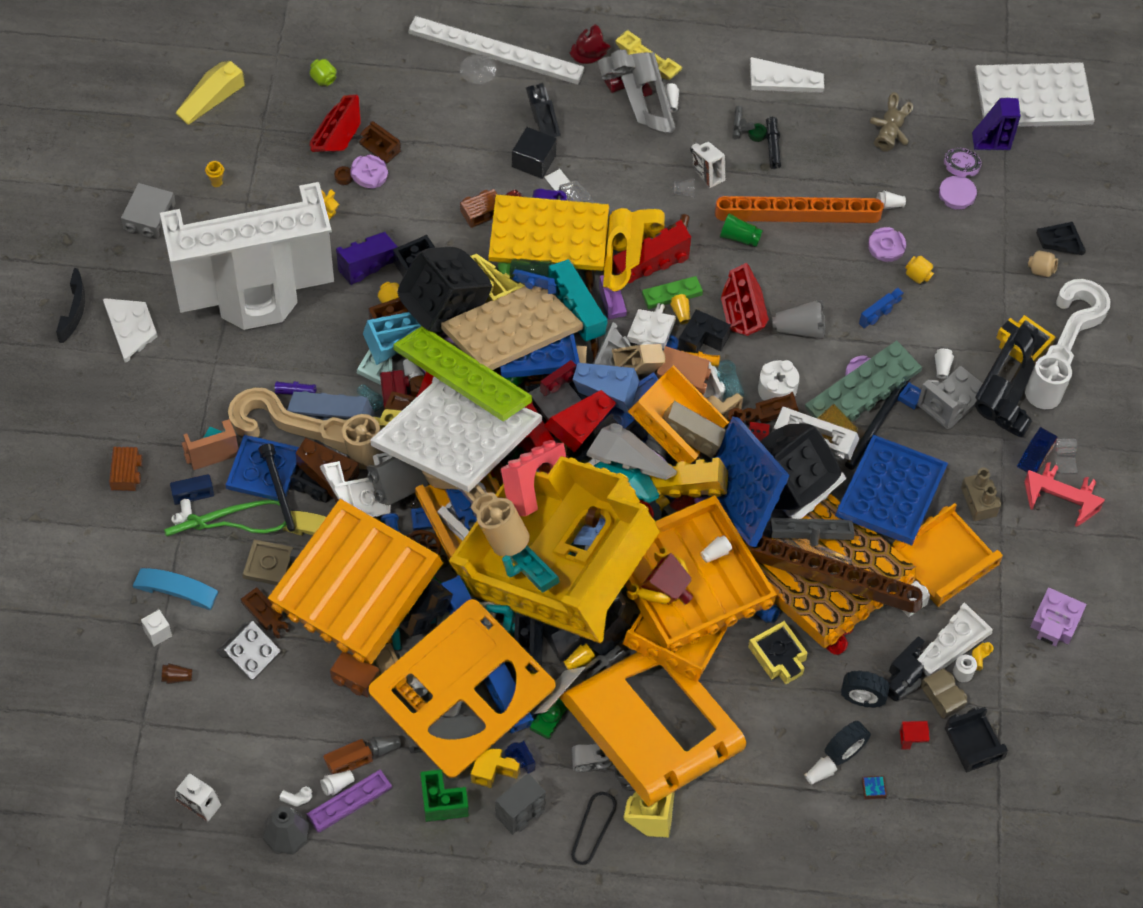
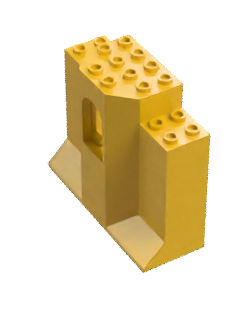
[449,456,660,643]

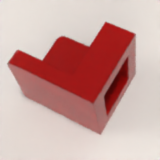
[899,721,930,750]

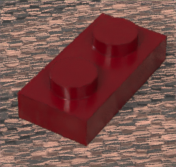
[540,360,576,397]

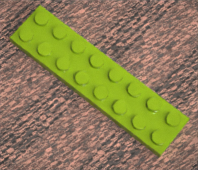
[393,326,532,421]

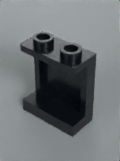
[290,440,350,503]
[944,707,1008,773]

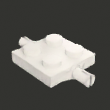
[627,303,676,349]

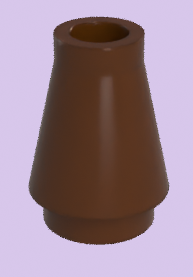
[161,663,192,684]

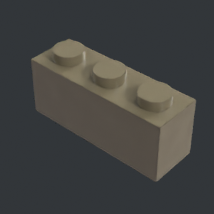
[663,401,726,458]

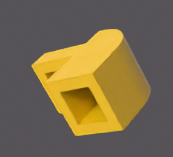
[471,749,520,788]

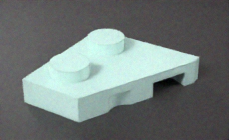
[357,349,392,385]

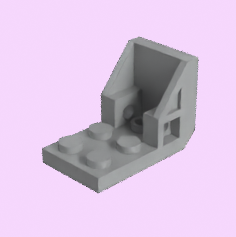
[917,365,983,429]

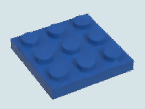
[226,435,299,501]

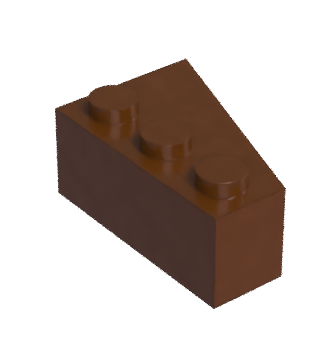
[296,438,359,503]

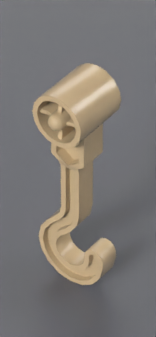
[228,388,385,469]
[422,471,530,557]

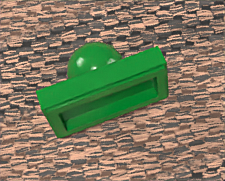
[530,698,568,740]

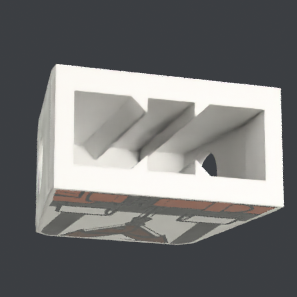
[690,142,725,188]
[175,774,221,822]

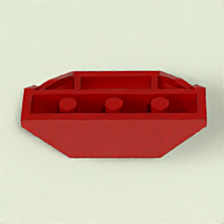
[310,94,361,152]
[721,263,769,336]

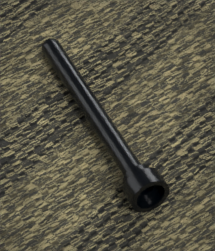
[258,443,296,532]

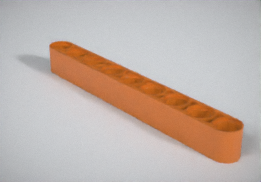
[715,196,884,223]

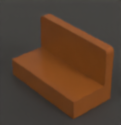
[323,739,373,774]

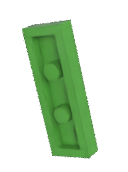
[642,276,703,309]

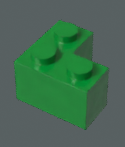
[420,769,469,822]

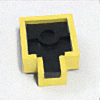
[748,621,808,685]

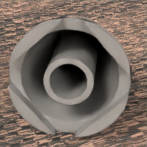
[772,300,825,339]

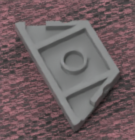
[593,322,631,366]

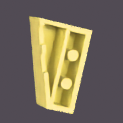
[471,254,525,304]

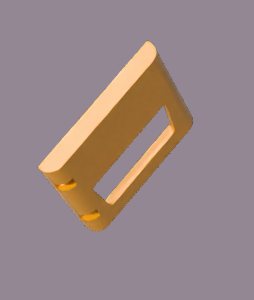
[559,652,746,807]

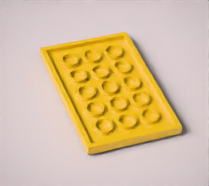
[488,195,609,271]

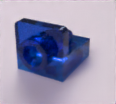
[505,741,536,773]

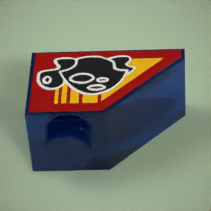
[1017,427,1058,473]

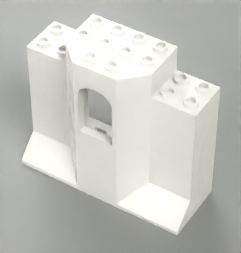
[160,182,334,330]

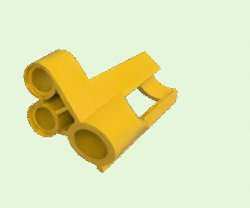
[603,208,665,292]

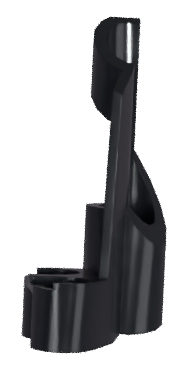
[975,328,1035,437]

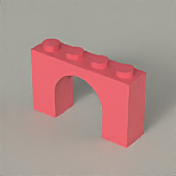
[501,440,566,516]

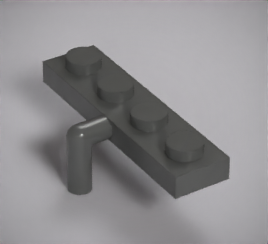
[770,518,855,547]

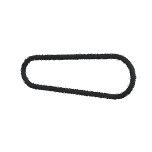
[571,792,617,865]

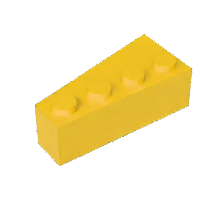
[649,457,728,498]

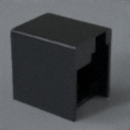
[512,127,557,179]

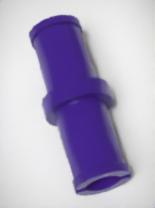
[275,381,316,395]

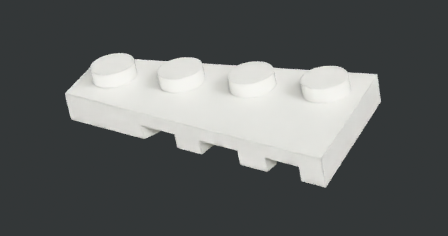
[750,57,824,93]
[917,603,993,676]

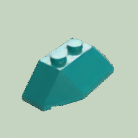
[593,461,659,503]

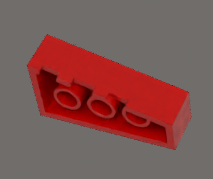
[612,220,691,283]

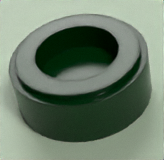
[748,123,767,142]

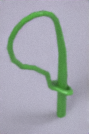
[164,500,286,537]

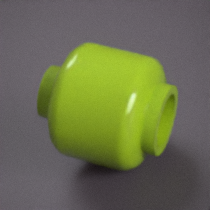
[309,59,337,87]

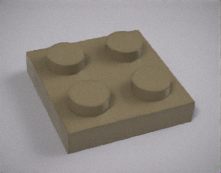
[243,539,294,585]

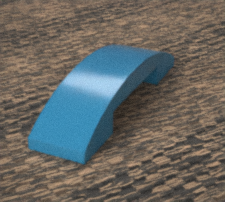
[133,568,218,610]

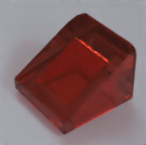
[670,495,695,512]

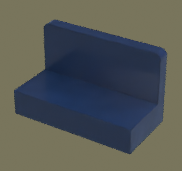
[170,474,214,505]

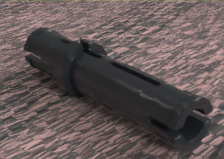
[765,117,781,169]

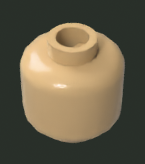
[1028,251,1058,277]

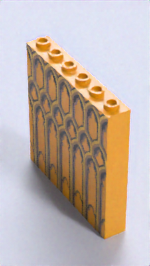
[756,494,916,649]

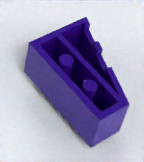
[972,97,1021,150]

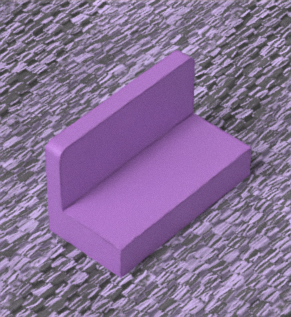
[599,275,627,319]

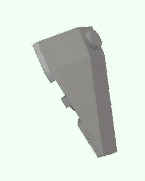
[587,423,677,480]

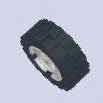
[840,670,890,708]
[824,720,871,765]

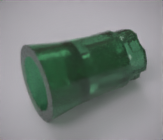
[509,258,552,277]

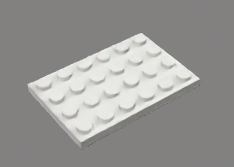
[975,63,1094,127]

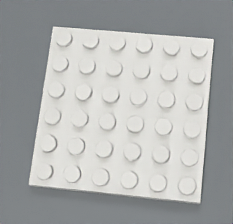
[370,379,542,492]

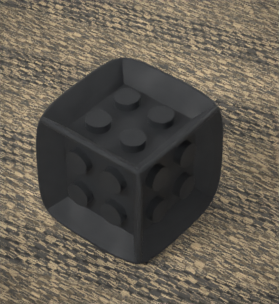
[397,247,492,332]
[760,423,841,510]

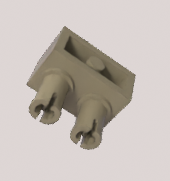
[961,468,1001,521]

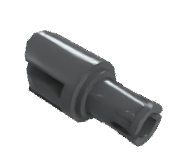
[581,645,625,679]

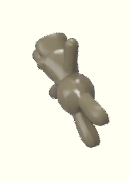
[870,92,913,152]

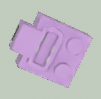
[1030,587,1087,647]

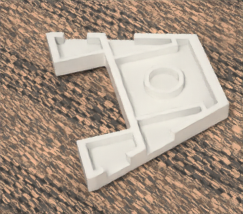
[320,453,393,518]

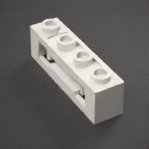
[774,407,859,460]

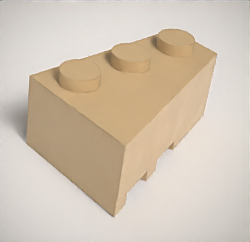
[611,344,665,382]

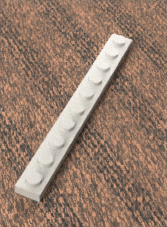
[409,16,584,85]

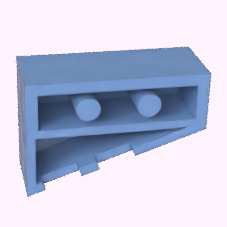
[573,363,639,415]

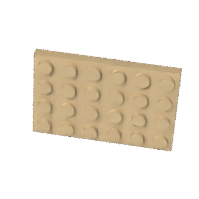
[441,286,583,370]

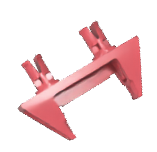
[1024,462,1105,527]

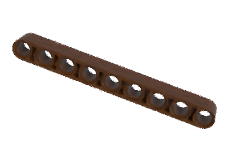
[747,536,923,613]

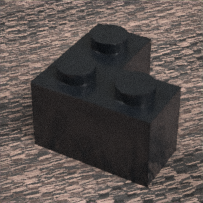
[393,235,435,277]
[678,309,731,353]

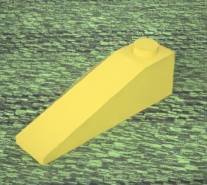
[176,61,245,125]
[624,780,675,837]

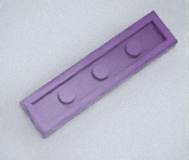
[307,769,392,833]

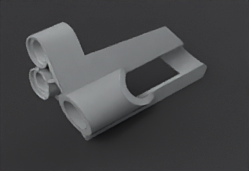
[598,49,675,133]

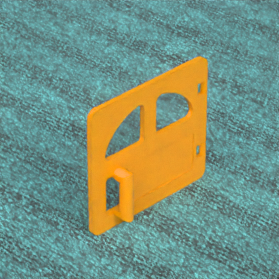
[369,599,555,778]

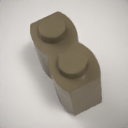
[921,668,967,719]

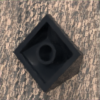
[543,624,591,662]

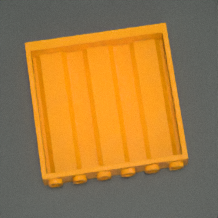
[625,495,777,652]
[268,499,443,664]

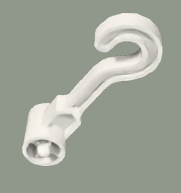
[1025,279,1110,409]

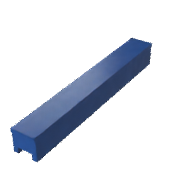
[441,575,534,734]

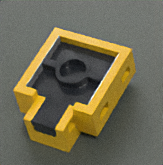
[996,315,1056,364]

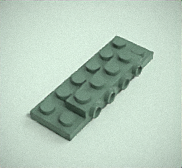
[805,340,922,427]

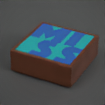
[862,776,887,800]

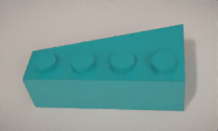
[548,259,608,342]

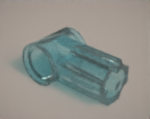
[717,360,745,398]

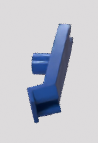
[513,269,556,294]

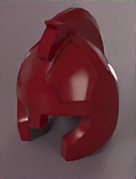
[569,24,611,64]

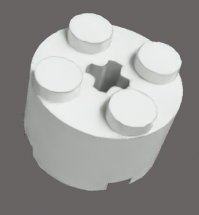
[758,360,799,401]

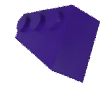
[336,232,397,285]

